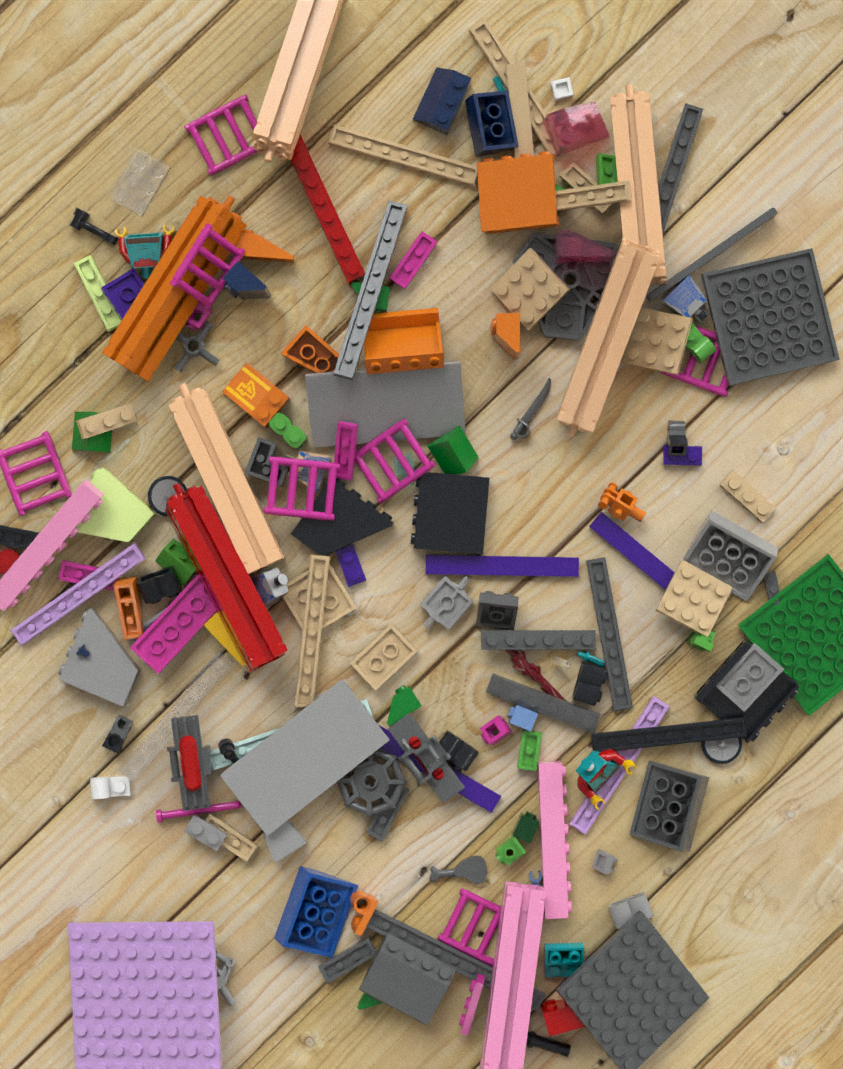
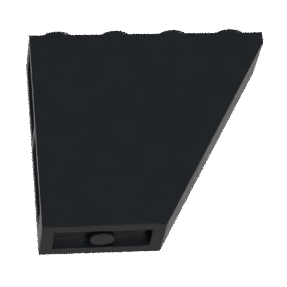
[291,478,394,556]

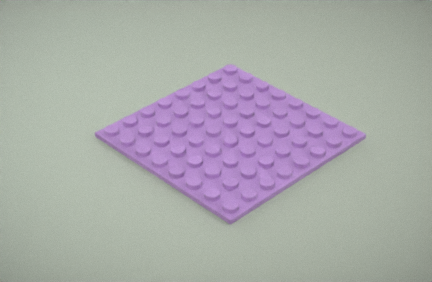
[68,921,222,1069]

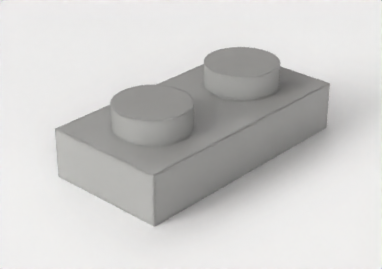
[184,814,227,851]

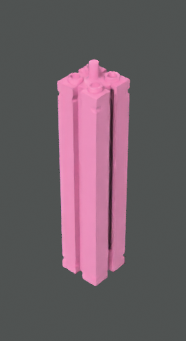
[480,881,546,1069]

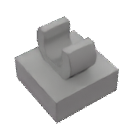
[592,849,618,875]

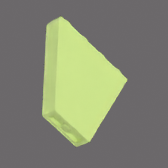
[76,468,157,543]

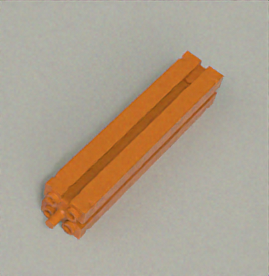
[102,196,247,382]

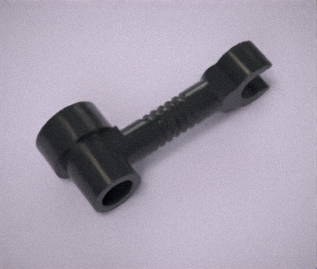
[70,207,118,245]
[218,738,239,764]

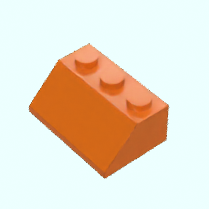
[490,313,520,359]

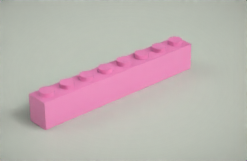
[0,479,104,611]
[538,761,572,919]

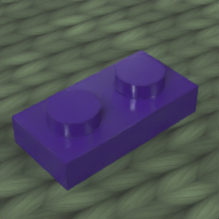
[663,445,702,466]
[335,545,366,587]

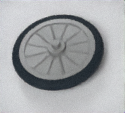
[148,476,187,516]
[701,737,742,764]

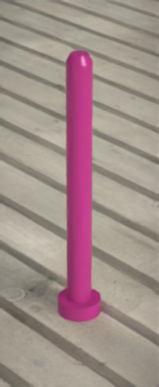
[156,801,241,823]

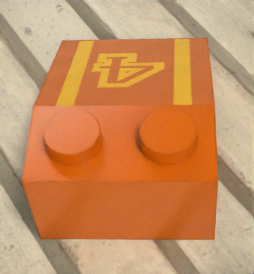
[222,362,291,428]

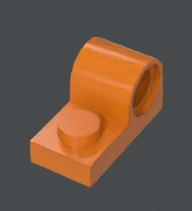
[350,891,379,936]

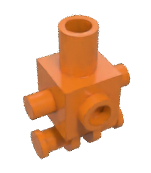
[598,482,646,522]

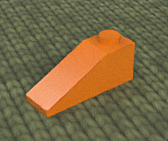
[236,230,294,263]
[113,576,143,640]

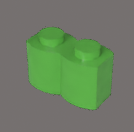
[269,412,308,450]

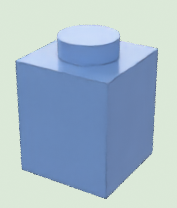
[507,704,538,731]

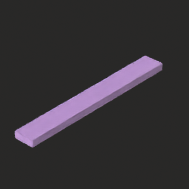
[10,543,146,646]
[569,696,670,835]

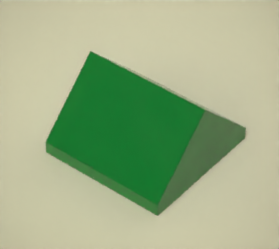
[72,411,112,453]
[427,425,479,475]

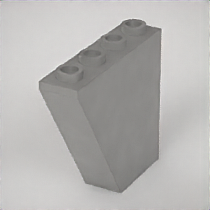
[58,608,140,706]

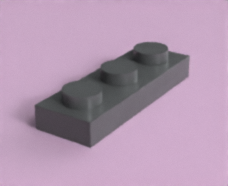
[365,784,409,841]
[318,937,376,984]

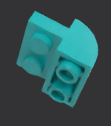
[544,942,584,978]

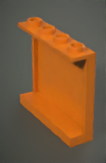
[477,151,560,234]
[364,308,444,375]

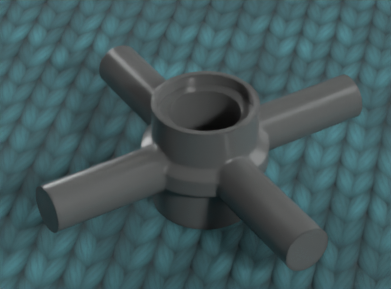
[175,321,220,372]

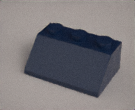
[413,67,472,135]
[465,90,519,157]
[222,261,271,300]

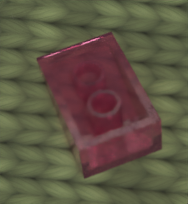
[543,101,610,157]
[553,230,615,263]

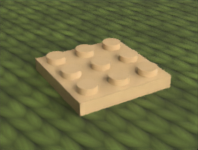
[491,248,570,331]
[622,308,693,375]
[655,560,733,637]
[283,563,357,629]

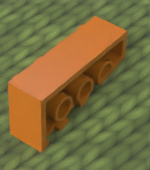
[280,325,357,373]

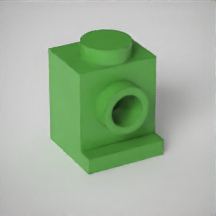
[495,836,526,866]

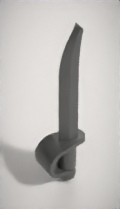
[510,378,551,440]

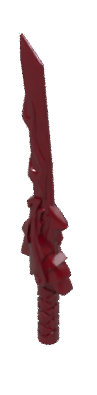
[504,650,566,701]

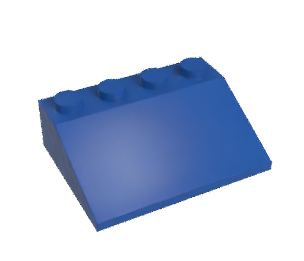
[274,866,358,958]

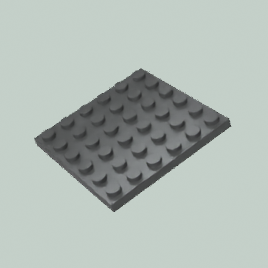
[701,248,840,386]
[556,910,710,1069]

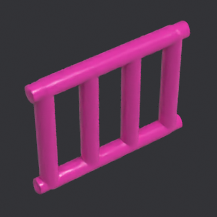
[184,94,258,176]
[170,223,245,310]
[661,325,728,397]
[355,418,435,504]
[0,431,72,516]
[263,456,340,521]
[437,888,501,967]

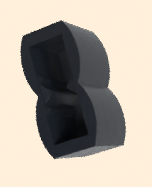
[137,566,182,604]
[572,662,608,706]
[439,730,479,772]

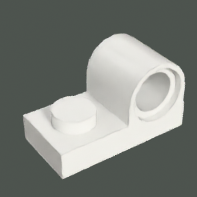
[90,776,131,799]

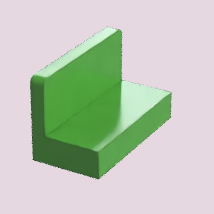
[155,539,196,585]

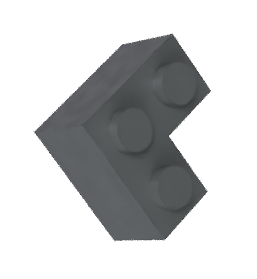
[245,437,289,488]

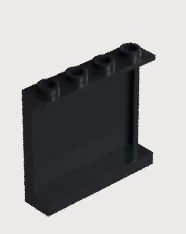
[410,472,490,555]
[694,638,799,744]

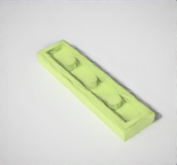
[74,255,121,332]

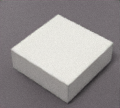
[551,77,574,101]

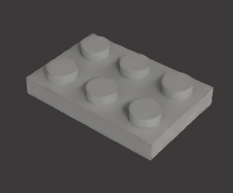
[716,643,784,712]

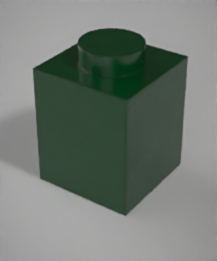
[512,811,540,843]

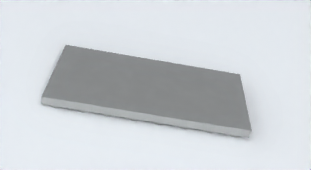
[305,361,466,448]
[220,679,390,836]

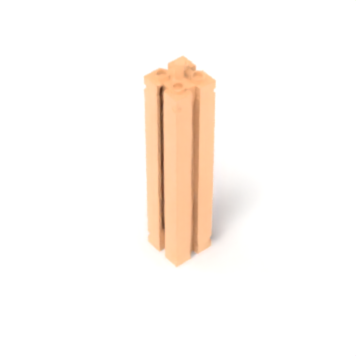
[253,0,344,163]
[610,84,667,285]
[557,238,660,437]
[168,383,285,574]

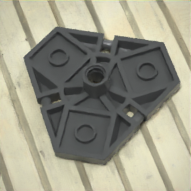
[513,233,618,341]

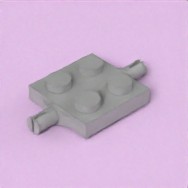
[420,576,473,630]

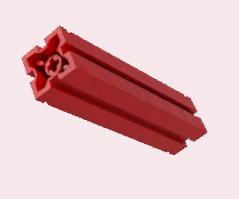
[165,483,288,674]

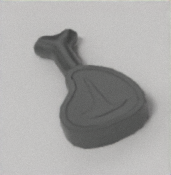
[429,855,487,884]

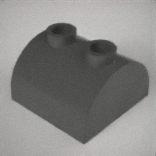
[476,591,519,630]

